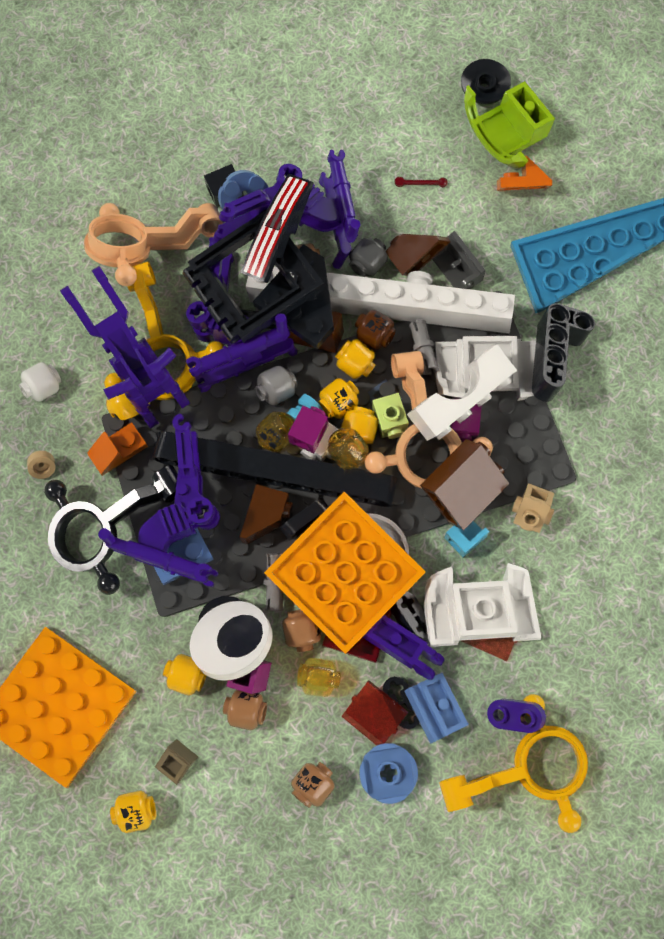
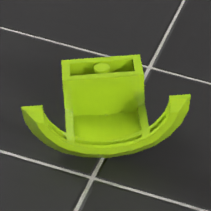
[464,81,555,168]

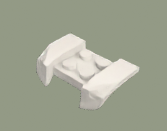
[434,336,536,401]
[424,563,541,647]

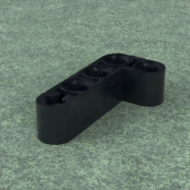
[532,303,595,402]

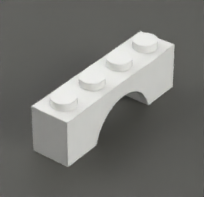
[407,344,517,441]

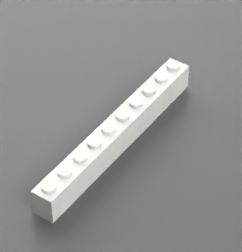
[246,266,515,334]

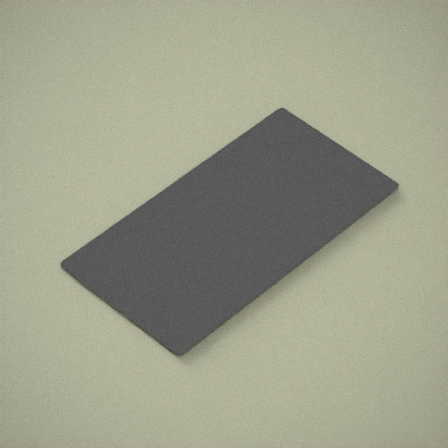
[102,291,576,617]

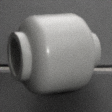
[255,366,297,405]

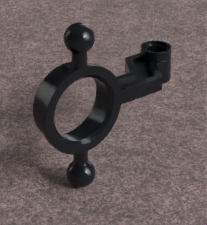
[44,465,178,595]

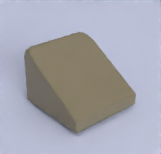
[155,739,198,785]

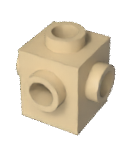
[512,483,554,533]

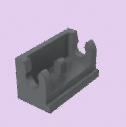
[432,231,486,289]

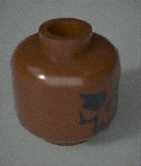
[355,310,396,350]

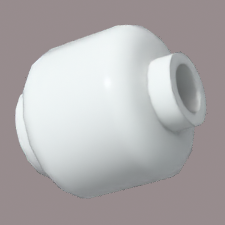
[19,362,61,402]

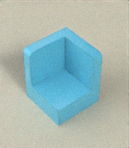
[444,521,490,558]

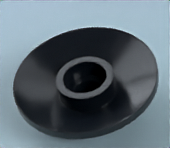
[461,59,511,104]

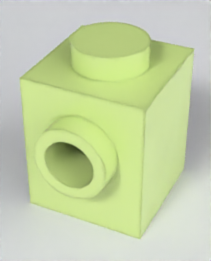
[372,393,409,439]

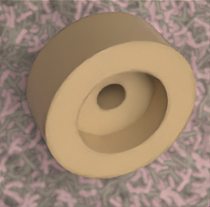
[27,451,55,479]

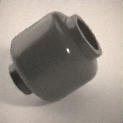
[349,238,388,277]

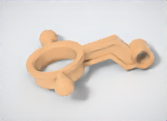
[84,203,223,286]
[365,351,493,489]

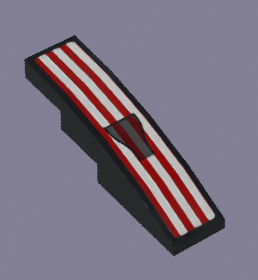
[240,174,314,283]

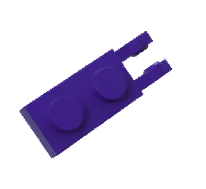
[363,615,445,680]

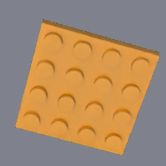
[264,492,426,654]
[0,627,137,788]

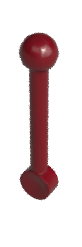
[394,177,448,188]

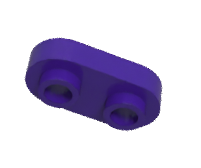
[487,698,546,733]

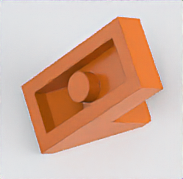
[497,155,552,191]
[87,422,148,476]

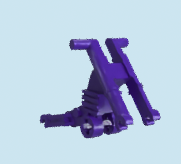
[213,149,361,269]
[186,230,298,392]
[60,266,190,429]
[98,414,220,587]

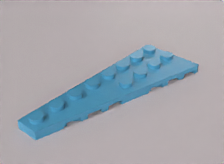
[510,198,664,313]

